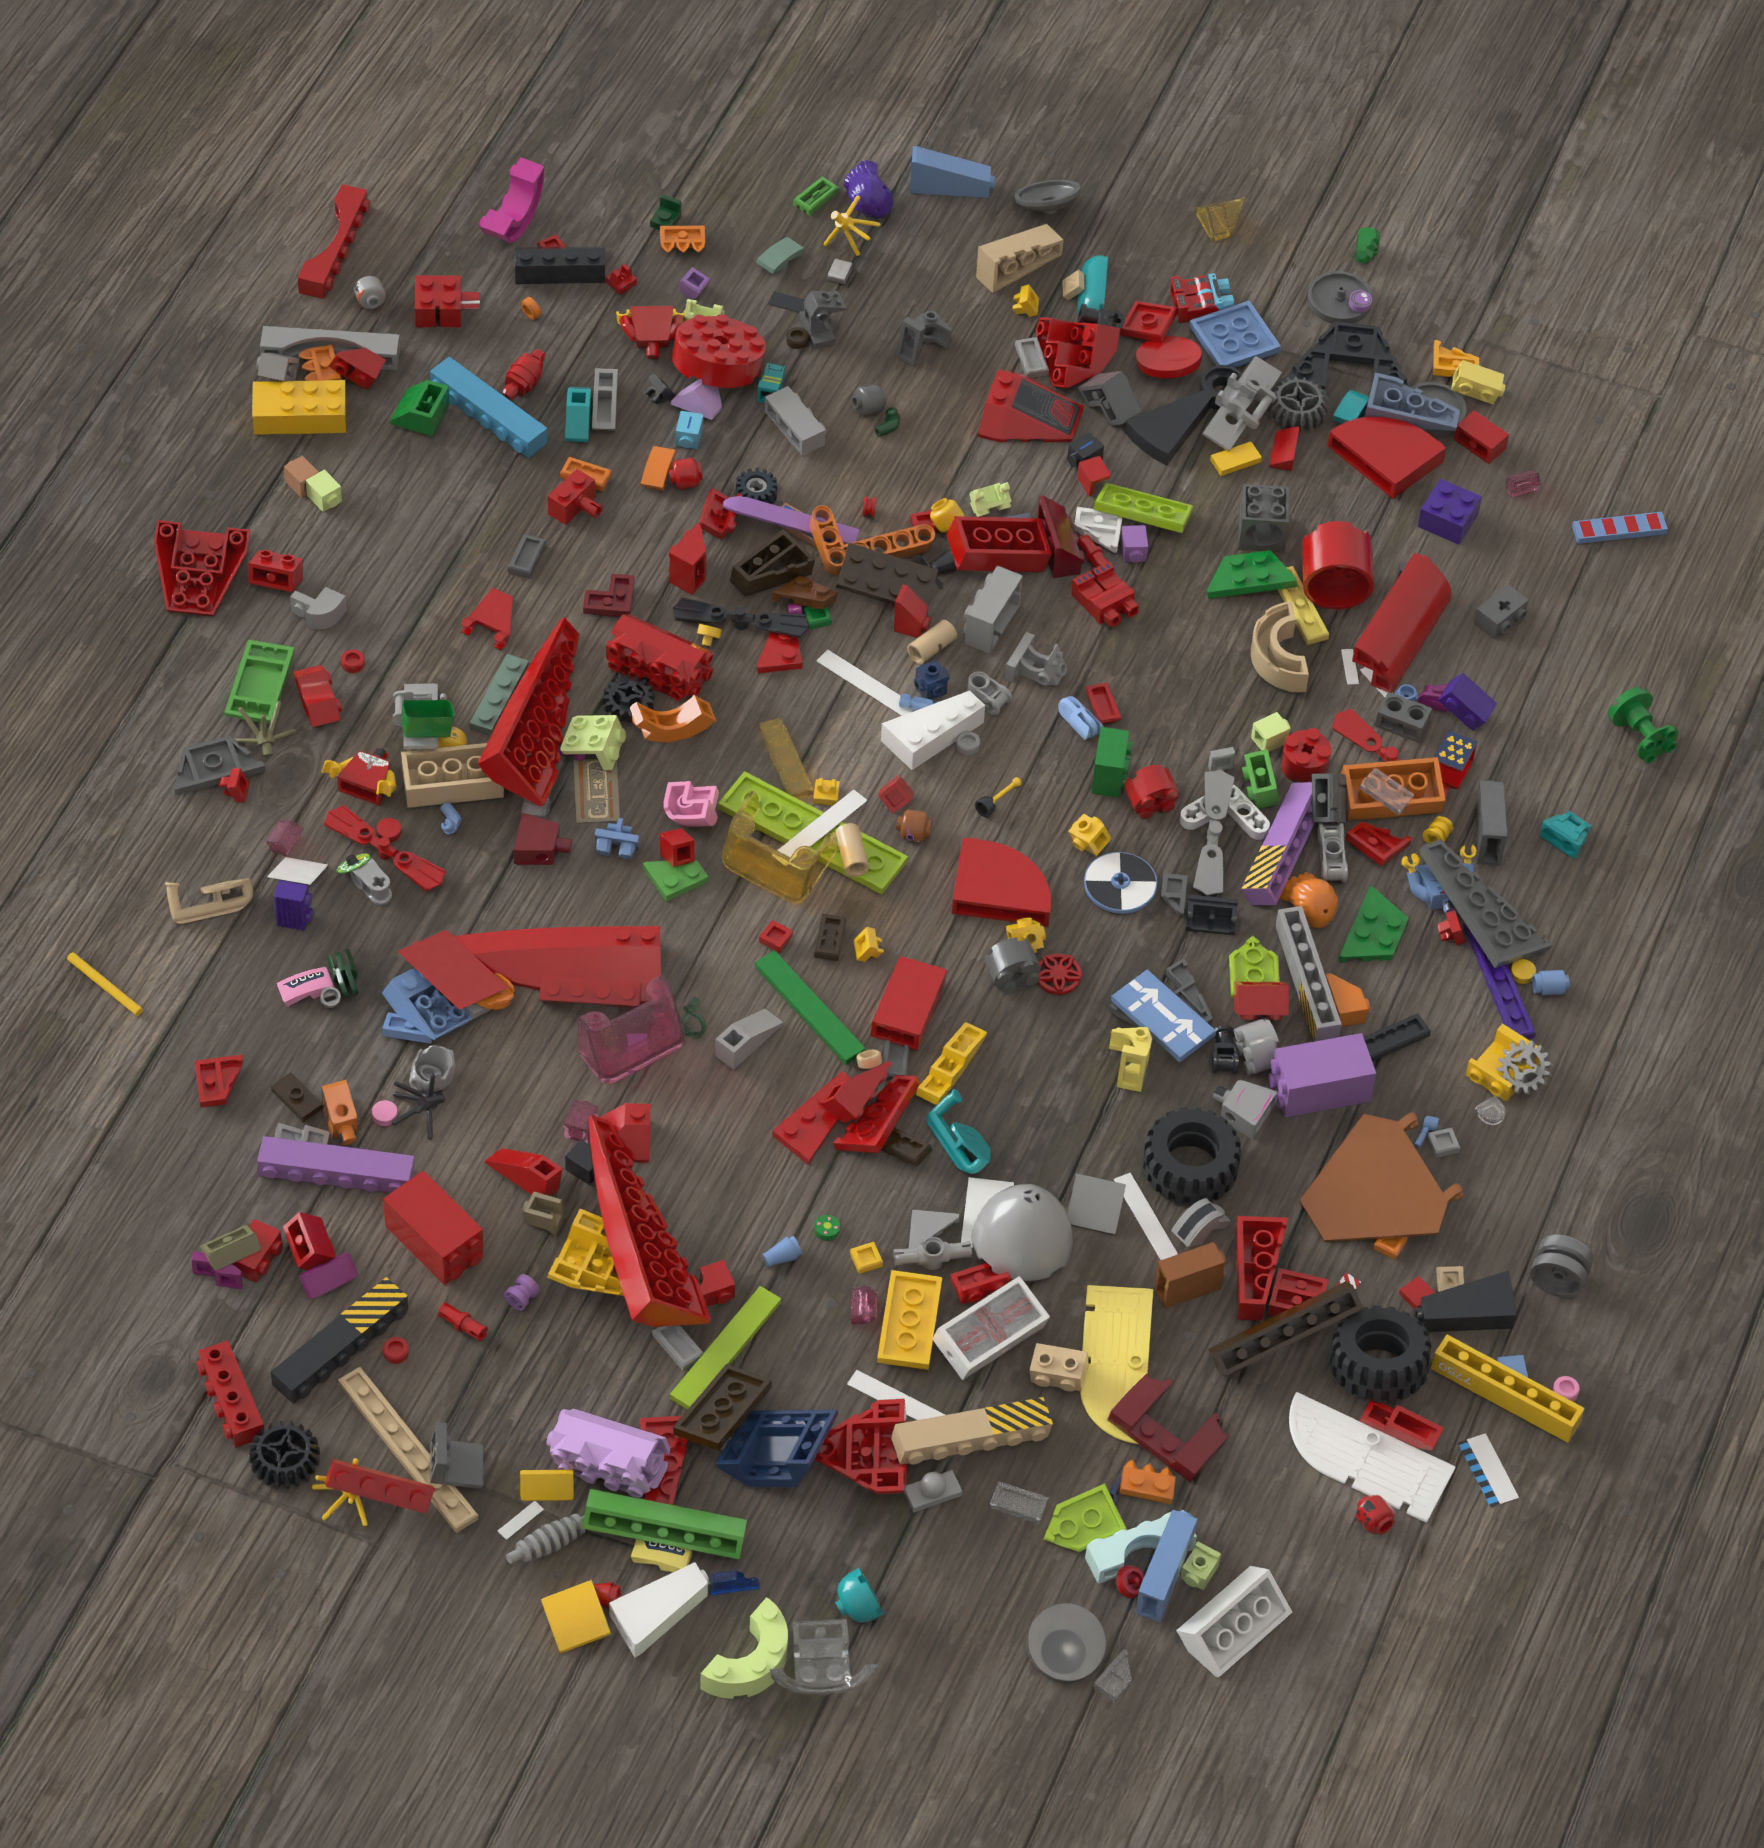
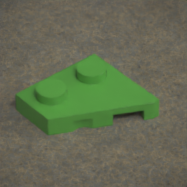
[643,860,709,902]

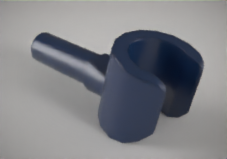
[1108,1477,1121,1506]

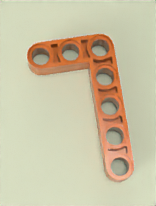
[809,505,935,575]

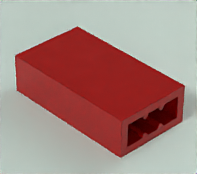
[871,956,947,1050]

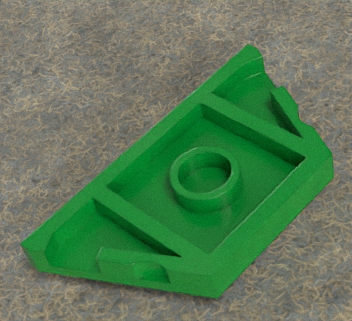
[1207,550,1297,599]
[1339,886,1409,963]

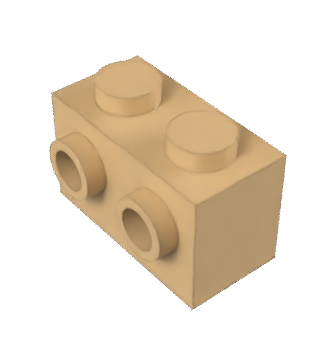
[1030,1343,1089,1391]

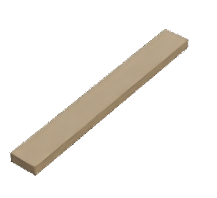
[338,1367,478,1533]

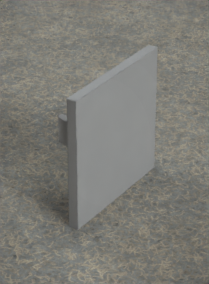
[1068,1173,1126,1234]

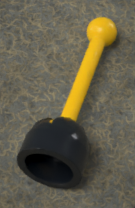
[975,777,1021,817]

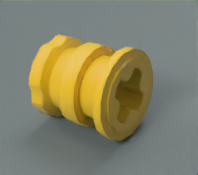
[1423,816,1454,844]

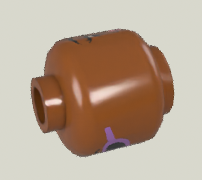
[896,809,933,843]

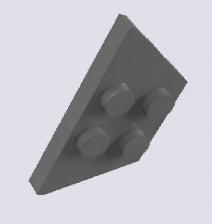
[174,735,265,795]

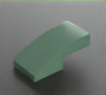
[756,237,804,274]

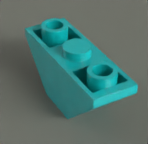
[565,387,593,442]

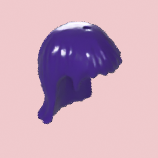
[844,160,893,219]

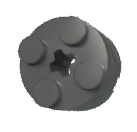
[984,938,1041,995]

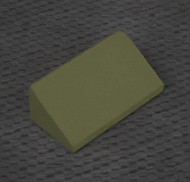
[200,1225,260,1270]

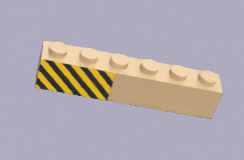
[891,1397,1053,1465]

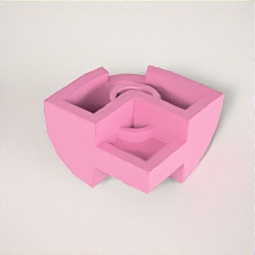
[664,781,719,827]

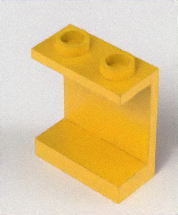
[1466,1023,1543,1102]

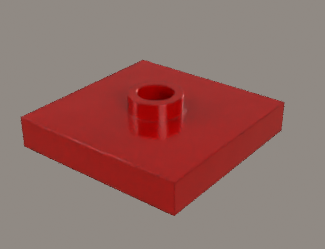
[1120,301,1178,342]

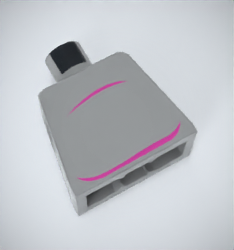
[1213,1080,1277,1140]

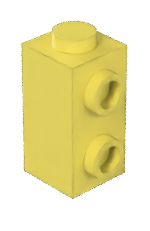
[1451,360,1506,404]

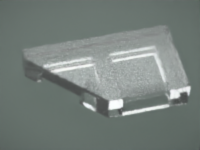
[1093,1649,1132,1702]

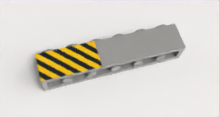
[1275,906,1342,1042]

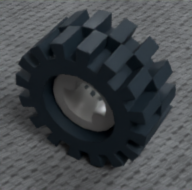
[736,468,777,505]

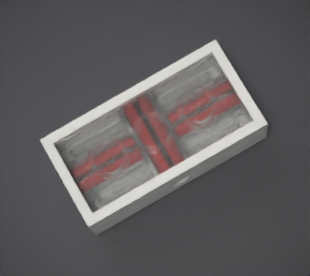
[932,1276,1050,1380]

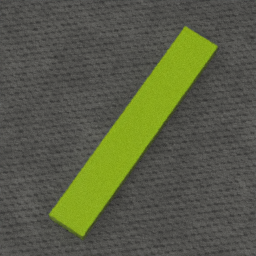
[670,1286,781,1410]

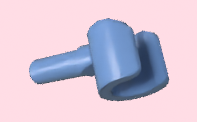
[1414,1116,1439,1148]

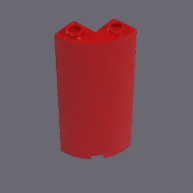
[1352,552,1452,693]

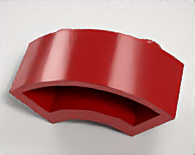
[293,665,342,727]

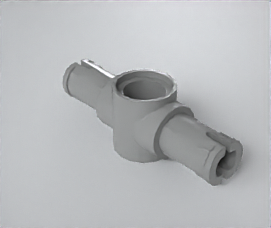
[893,1237,972,1270]

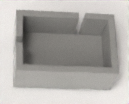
[963,566,1023,654]

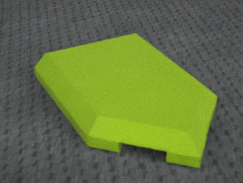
[1229,936,1280,999]
[1044,1484,1127,1552]

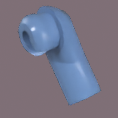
[440,802,462,834]

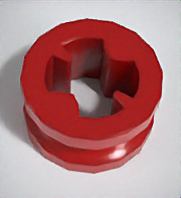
[863,496,876,518]

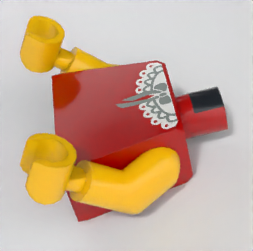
[322,748,397,806]

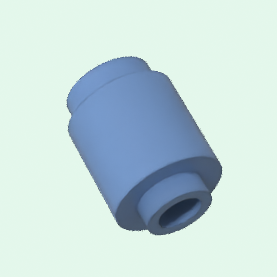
[1532,970,1570,996]

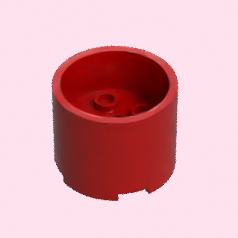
[1302,521,1374,609]

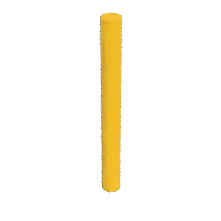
[67,952,143,1016]

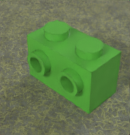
[1242,749,1280,809]

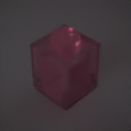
[564,1099,598,1143]

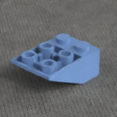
[382,968,472,1040]

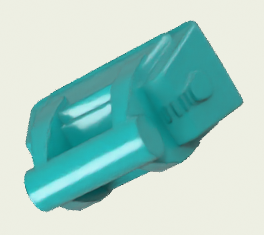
[1539,811,1592,859]

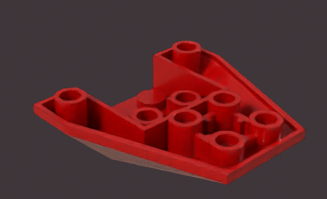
[154,520,251,616]

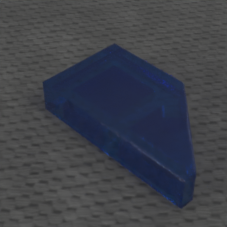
[710,1570,760,1595]

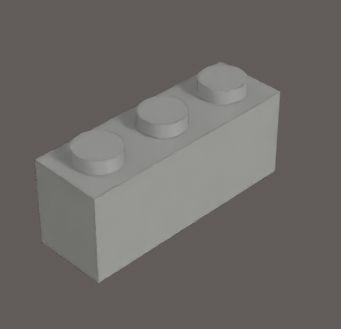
[765,386,826,456]

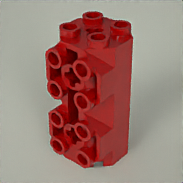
[606,614,714,701]

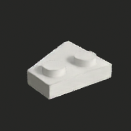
[1074,507,1123,553]

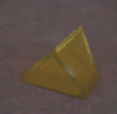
[1194,197,1246,241]

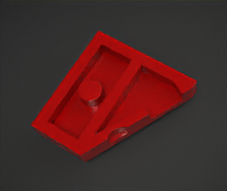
[194,1054,244,1108]

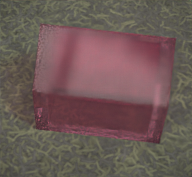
[1505,470,1541,497]
[266,820,304,857]
[851,1285,877,1325]

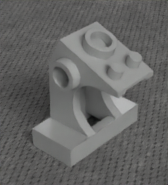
[1005,632,1067,686]

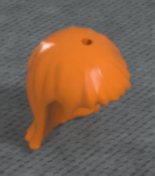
[1279,872,1338,929]

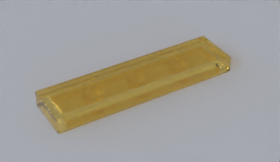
[759,717,813,799]

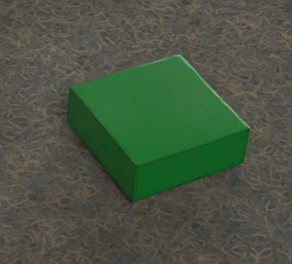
[803,606,832,630]

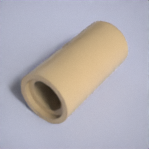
[907,620,957,665]
[835,823,869,877]

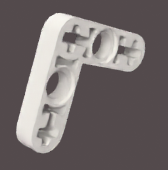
[1180,785,1270,840]

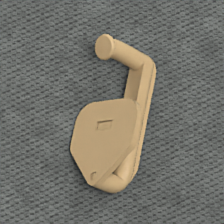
[165,878,253,924]

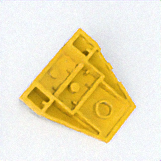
[547,1209,624,1296]

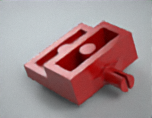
[1267,1268,1329,1317]

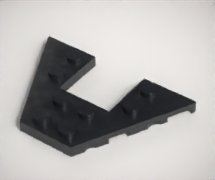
[1280,321,1409,392]

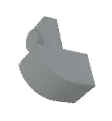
[290,587,347,630]

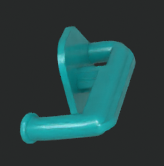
[927,1089,991,1174]

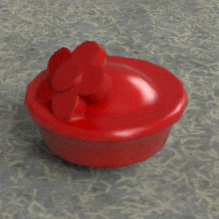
[1116,1565,1145,1598]

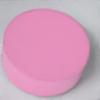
[372,1100,398,1126]
[1553,1376,1580,1402]

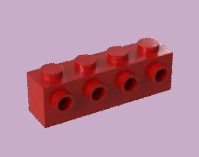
[196,1340,264,1448]

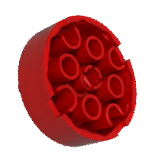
[672,314,766,388]

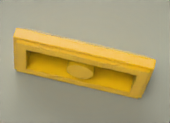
[520,1470,574,1501]

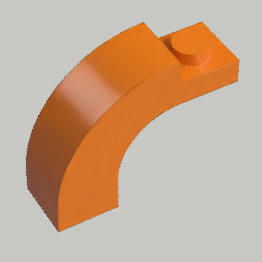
[630,695,716,743]

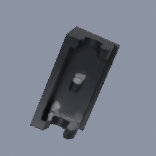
[1186,895,1238,935]

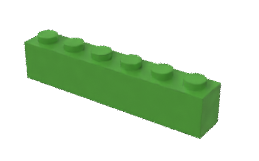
[582,1489,747,1559]

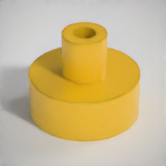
[697,624,722,646]

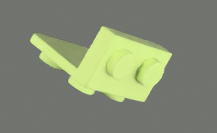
[560,715,626,770]

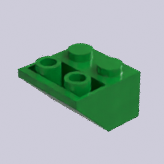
[390,380,450,436]

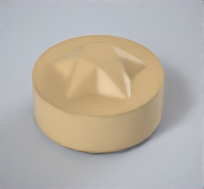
[856,1050,882,1069]

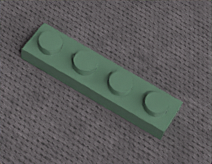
[470,654,529,735]

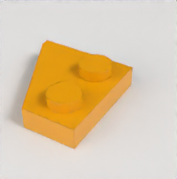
[1433,340,1479,377]

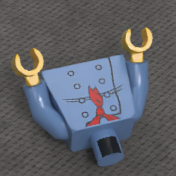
[1402,845,1476,915]

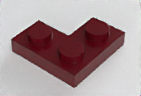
[583,574,635,617]

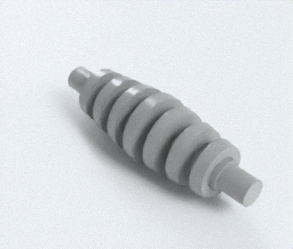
[506,1514,585,1564]

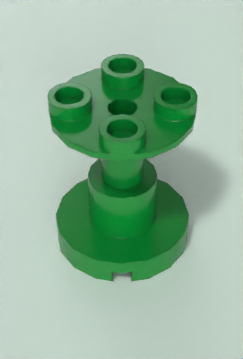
[1608,687,1679,764]

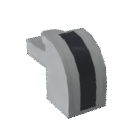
[1171,1198,1231,1247]

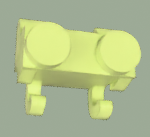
[684,299,725,321]
[969,482,1012,517]

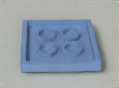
[1189,301,1281,368]

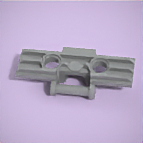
[1202,356,1282,452]
[393,683,447,751]

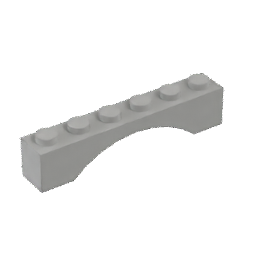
[260,326,400,370]

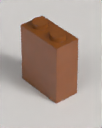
[1154,1242,1226,1309]

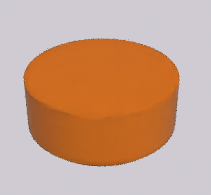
[521,297,542,320]

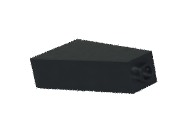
[1415,1271,1517,1332]

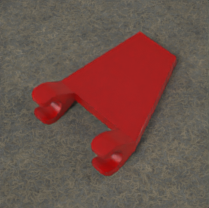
[461,588,513,650]

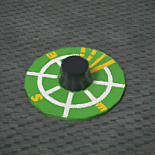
[337,854,370,873]

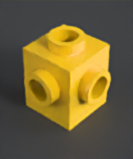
[1068,814,1112,856]
[1006,918,1046,953]

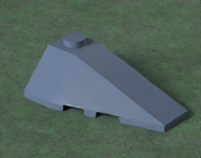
[1365,372,1460,431]

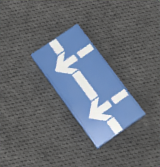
[1111,970,1216,1062]

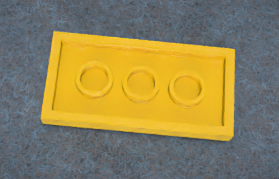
[877,1270,942,1370]

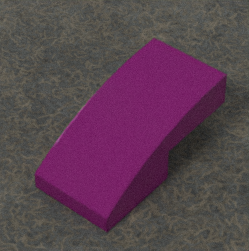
[191,1251,243,1289]
[300,1253,358,1299]

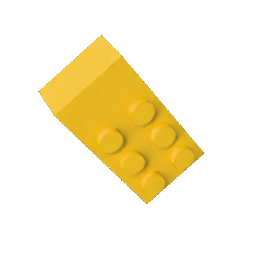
[252,380,346,435]

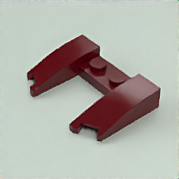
[1107,1374,1230,1483]

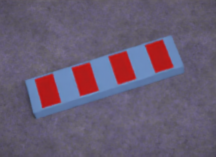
[1572,512,1668,544]

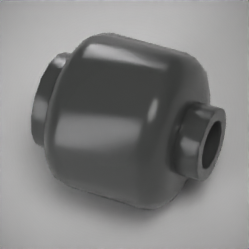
[851,384,887,416]

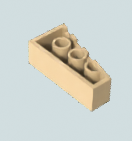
[976,224,1063,293]

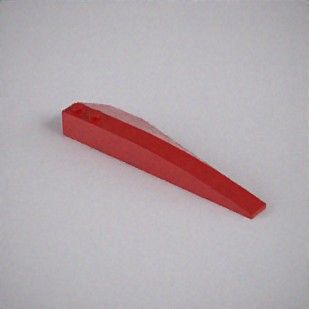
[477,617,579,807]
[413,926,661,1004]
[588,1115,711,1327]

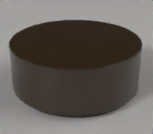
[786,327,809,349]

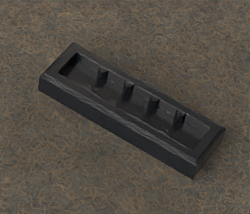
[1363,1013,1431,1061]

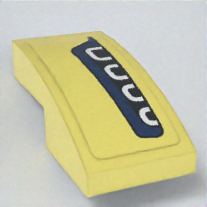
[631,1539,693,1572]

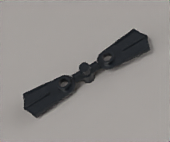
[673,597,809,638]

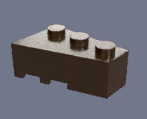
[729,529,815,596]

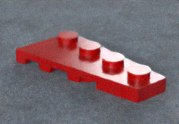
[772,1071,850,1165]
[833,1075,920,1153]
[640,1416,688,1505]

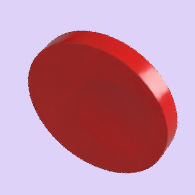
[1136,336,1202,378]

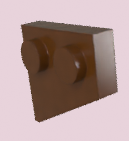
[772,576,837,609]

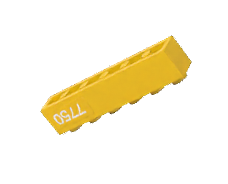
[1431,1335,1585,1443]

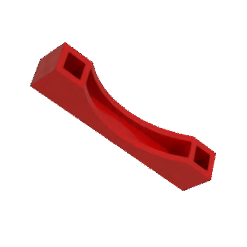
[298,184,370,299]

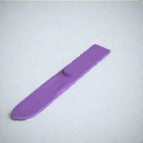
[723,496,859,544]

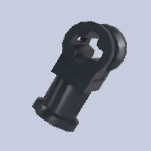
[1077,304,1125,328]
[1212,1025,1239,1074]

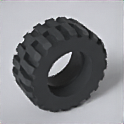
[1143,1107,1241,1205]
[1330,1305,1432,1403]

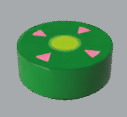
[814,1215,840,1241]

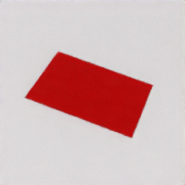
[397,930,508,1010]

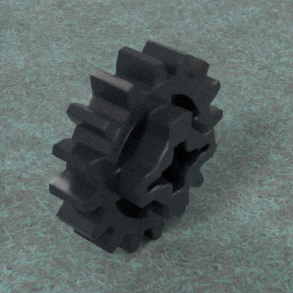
[603,675,655,723]

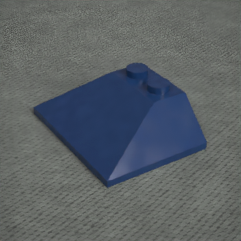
[716,1410,839,1487]

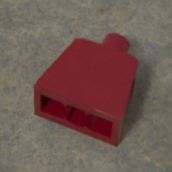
[514,813,572,865]

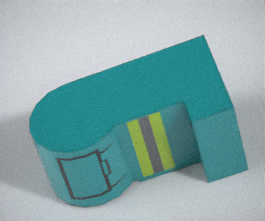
[757,363,786,403]

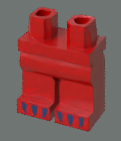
[1071,561,1139,627]

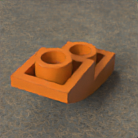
[641,446,676,491]

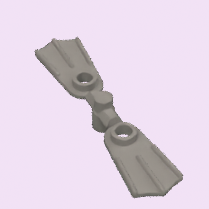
[1193,769,1234,896]

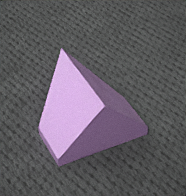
[671,379,722,420]

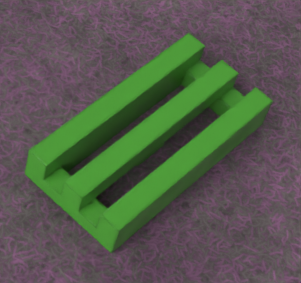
[793,176,839,216]

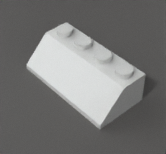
[1176,1566,1292,1677]

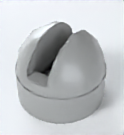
[320,987,341,1008]

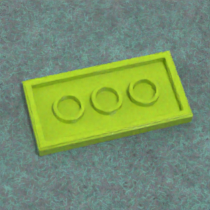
[1093,483,1194,533]

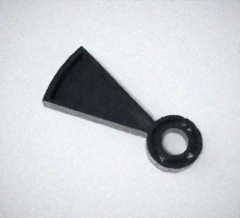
[1125,365,1242,466]

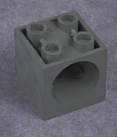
[1238,484,1289,552]

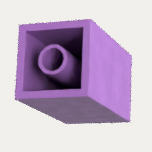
[1268,1033,1376,1117]

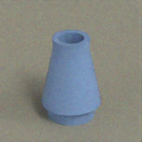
[762,1236,802,1268]

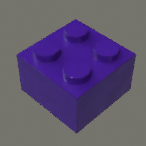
[1418,479,1482,544]

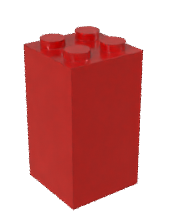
[383,1170,484,1285]

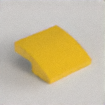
[541,1580,611,1654]

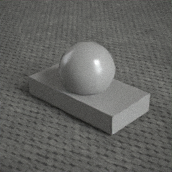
[904,1470,962,1513]

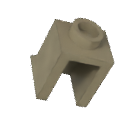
[522,1192,565,1235]

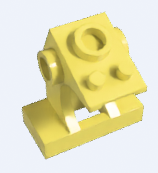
[1109,1027,1152,1092]

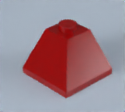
[600,1103,651,1163]

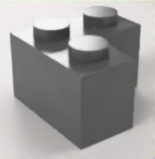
[1078,371,1142,426]

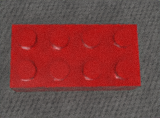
[947,516,1052,572]

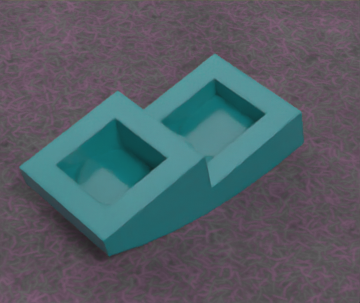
[1333,390,1369,424]

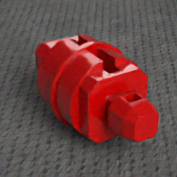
[503,349,545,401]

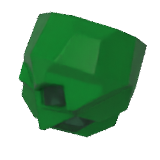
[1355,227,1380,264]

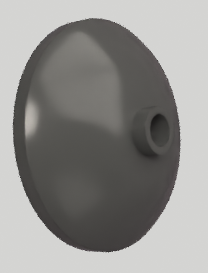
[1015,180,1081,214]

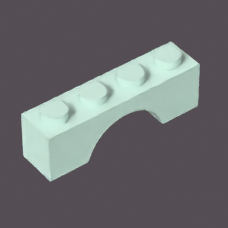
[1085,1510,1197,1584]

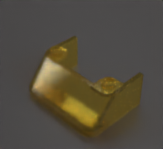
[721,790,838,903]

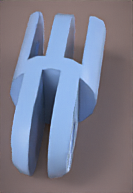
[1058,696,1104,740]

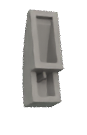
[592,368,618,431]

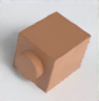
[284,456,319,498]

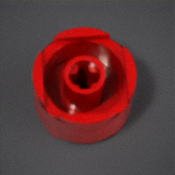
[1281,728,1332,783]
[1124,764,1179,819]

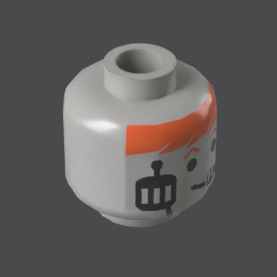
[354,276,386,310]

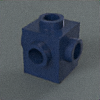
[914,660,950,700]

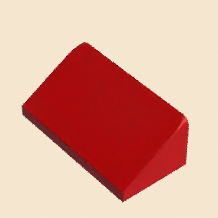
[1270,427,1299,471]

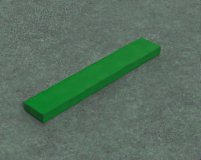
[755,950,865,1065]

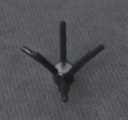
[392,1074,445,1140]

